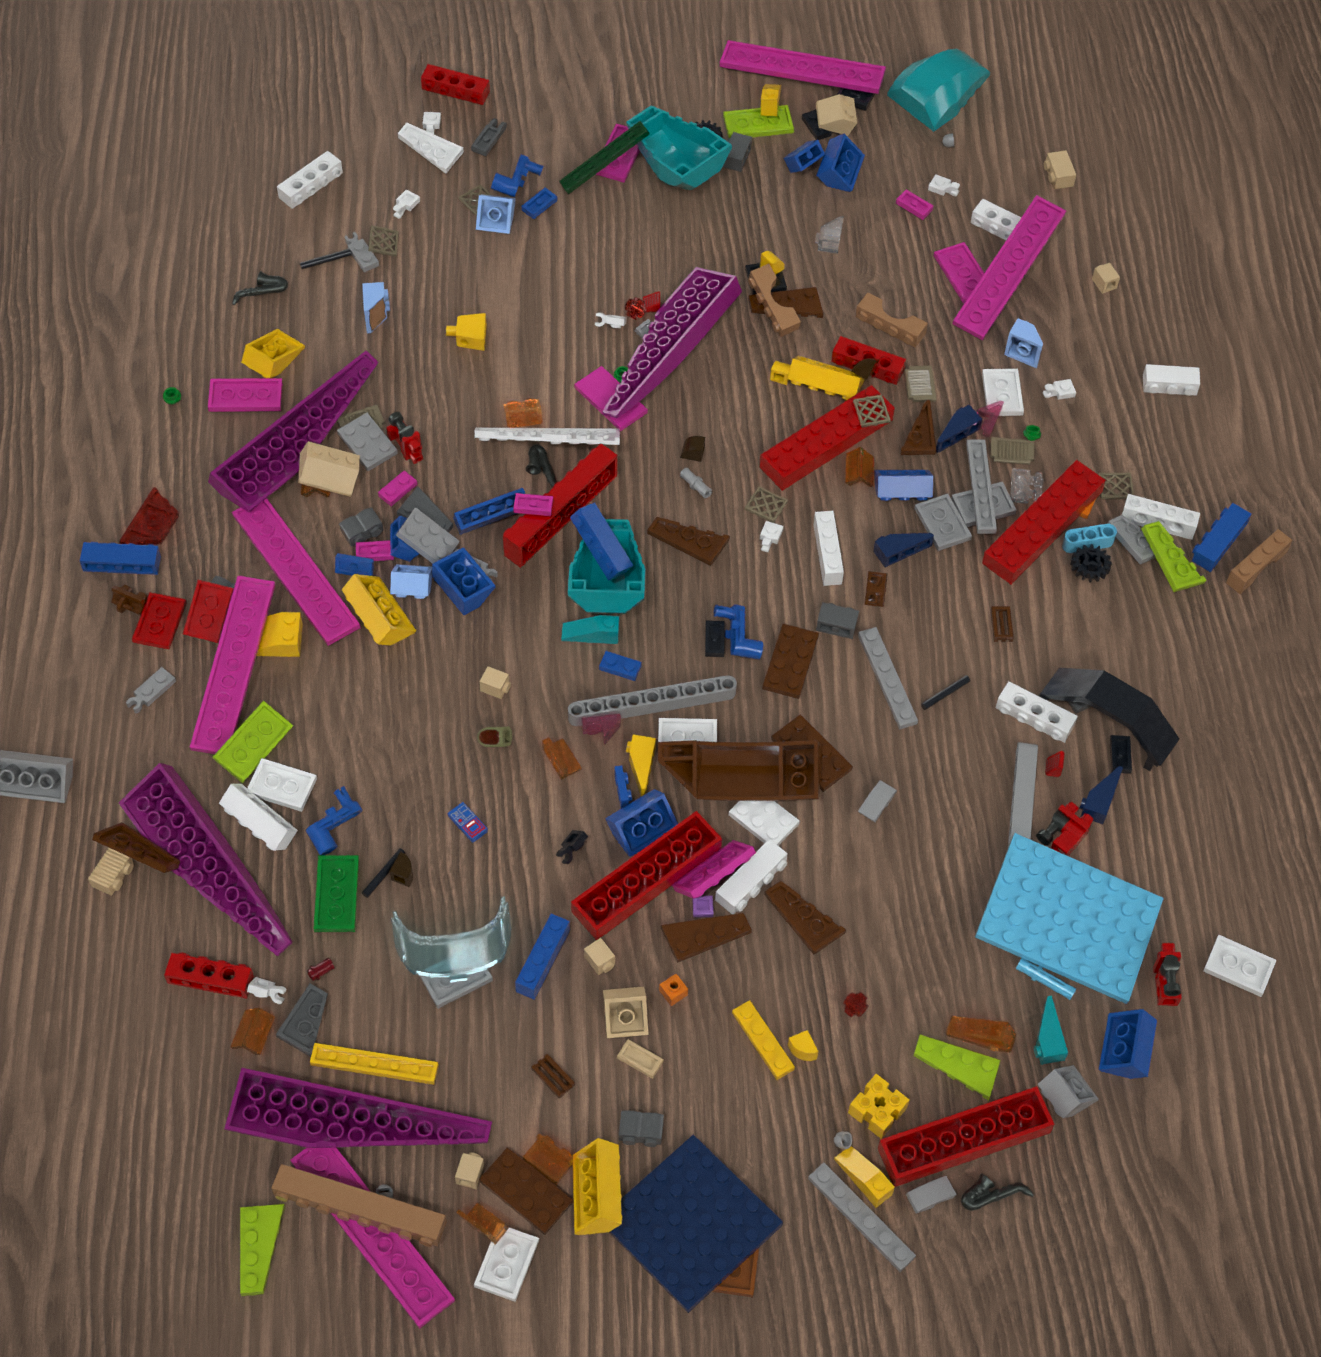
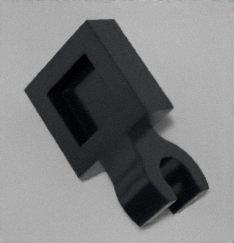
[556,830,588,864]

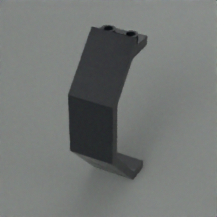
[1039,668,1180,771]

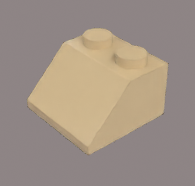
[816,94,857,136]
[603,987,648,1038]

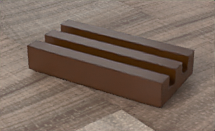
[990,606,1014,642]
[531,1054,575,1099]

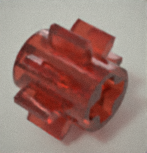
[625,297,646,320]
[843,992,869,1018]

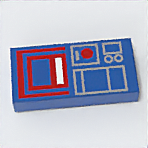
[447,802,488,843]

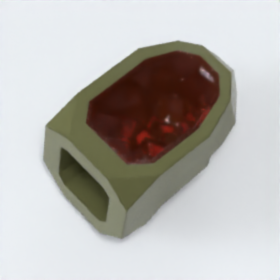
[477,726,512,747]

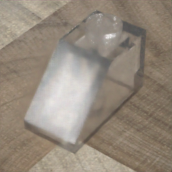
[815,216,844,254]

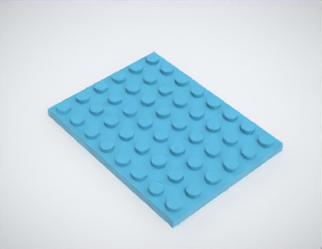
[975,833,1163,1004]

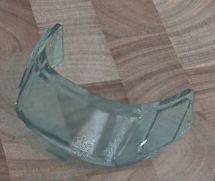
[391,896,511,982]

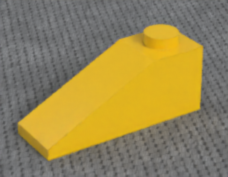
[761,84,781,116]
[626,734,656,796]
[834,1146,895,1208]

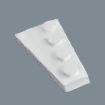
[398,123,464,173]

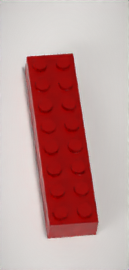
[759,385,895,491]
[503,443,618,568]
[982,460,1106,585]
[571,811,722,940]
[877,1086,1055,1187]

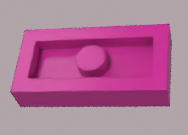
[896,189,933,220]
[378,471,417,507]
[514,493,553,516]
[356,541,394,561]

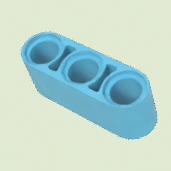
[1062,524,1117,553]

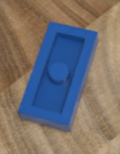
[521,188,557,219]
[335,553,374,576]
[599,651,642,681]
[614,765,632,809]

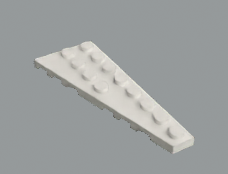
[475,427,620,445]

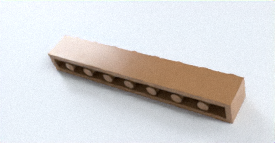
[271,1164,447,1247]

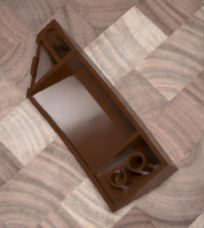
[658,740,822,801]

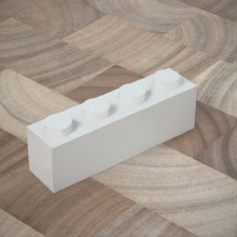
[813,511,844,586]
[219,784,298,851]
[715,839,788,914]

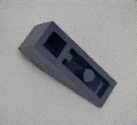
[936,405,982,453]
[873,533,934,567]
[1079,766,1123,825]

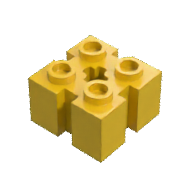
[848,1074,910,1139]

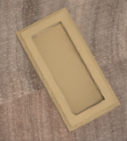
[617,1039,664,1079]

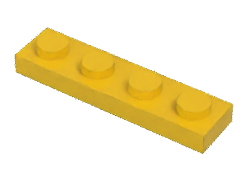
[732,1000,795,1080]

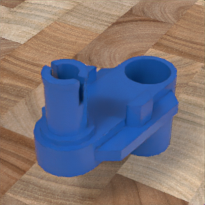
[491,154,543,198]
[713,604,763,659]
[305,786,363,855]

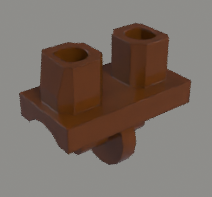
[864,571,888,607]
[111,584,147,615]

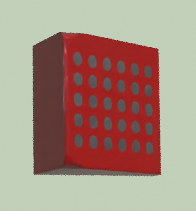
[643,291,660,312]
[1045,751,1064,777]

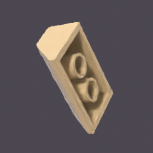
[298,441,360,497]

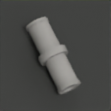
[680,468,712,499]

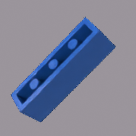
[453,488,526,535]
[570,503,634,581]
[1192,503,1251,572]
[80,542,161,575]
[515,914,570,1000]

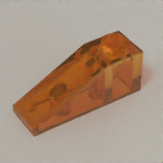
[946,1016,1017,1053]

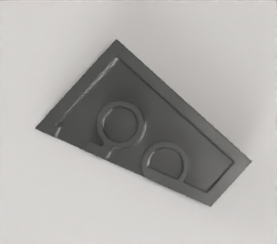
[397,487,453,533]
[276,983,328,1057]

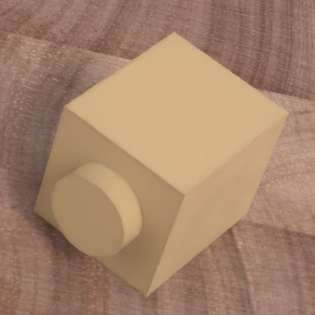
[1092,263,1120,294]
[479,667,511,699]
[584,938,615,975]
[455,1153,484,1190]

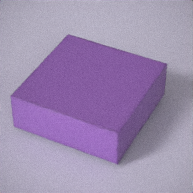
[692,896,714,918]

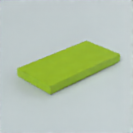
[723,105,794,138]
[212,701,293,783]

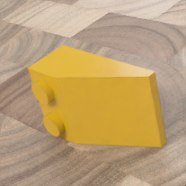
[241,329,305,378]
[256,612,303,657]

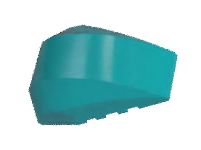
[887,49,990,132]
[626,105,732,190]
[568,519,645,614]

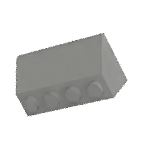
[0,750,73,803]

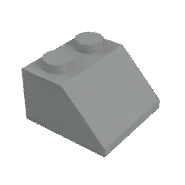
[1038,1065,1099,1118]

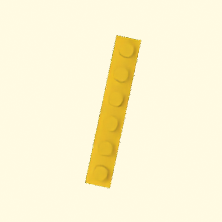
[310,1043,439,1085]

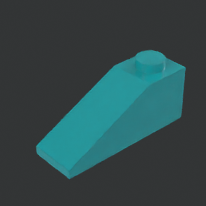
[561,615,619,644]
[1034,995,1068,1065]

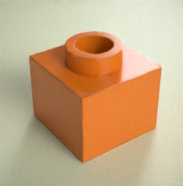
[659,974,688,1006]

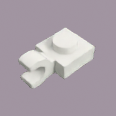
[423,112,441,134]
[928,175,960,196]
[393,190,420,219]
[595,312,627,328]
[1043,379,1076,400]
[760,521,783,552]
[247,977,287,1004]

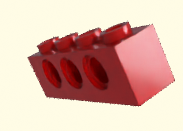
[421,64,490,105]
[831,336,906,385]
[164,952,254,999]

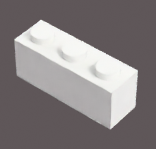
[1143,364,1200,396]

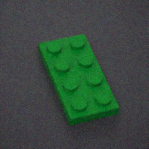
[314,855,359,932]

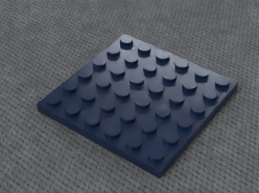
[609,1135,783,1313]

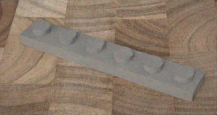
[966,439,997,534]
[858,627,918,730]
[808,1163,916,1272]

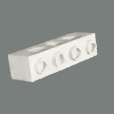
[277,151,343,209]
[971,199,1021,240]
[1122,494,1200,540]
[996,681,1078,743]

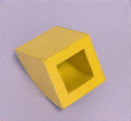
[760,251,784,275]
[770,361,791,385]
[787,1030,819,1061]

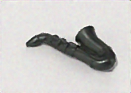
[232,271,288,305]
[526,444,557,488]
[961,1174,1034,1211]

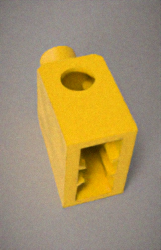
[446,313,487,351]

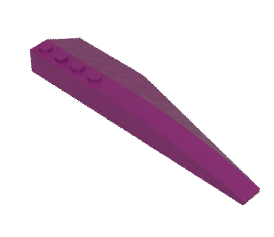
[603,267,742,418]
[208,351,379,512]
[119,763,293,956]
[224,1068,492,1148]

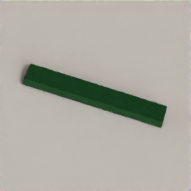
[559,121,650,195]

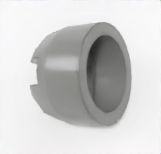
[942,133,954,147]
[834,1131,853,1149]
[376,1184,393,1198]

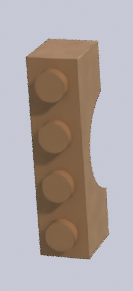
[748,264,801,337]
[856,293,928,348]
[1226,529,1292,594]

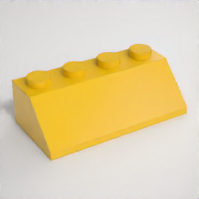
[787,356,864,400]
[342,574,416,645]
[573,1138,622,1235]

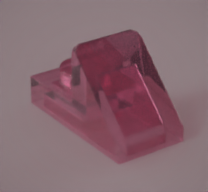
[977,400,1004,438]
[582,714,621,745]

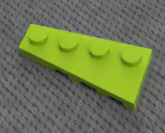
[1141,521,1207,592]
[914,1035,1000,1101]
[240,1204,285,1296]

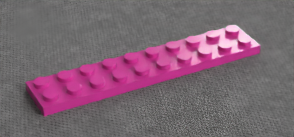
[720,40,886,94]
[952,195,1066,340]
[232,498,360,646]
[190,576,275,754]
[290,1147,455,1329]

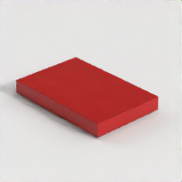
[183,580,234,644]
[132,592,187,650]

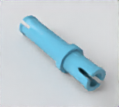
[1016,958,1076,1000]

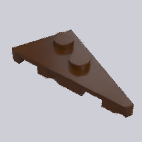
[901,400,936,455]

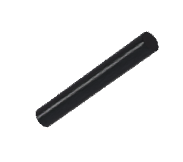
[300,249,351,269]
[921,675,970,710]
[362,848,405,898]

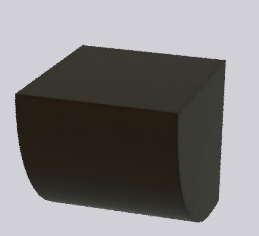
[851,358,879,380]
[680,436,706,462]
[390,851,413,887]

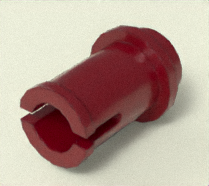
[307,958,335,981]

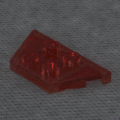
[119,487,179,545]

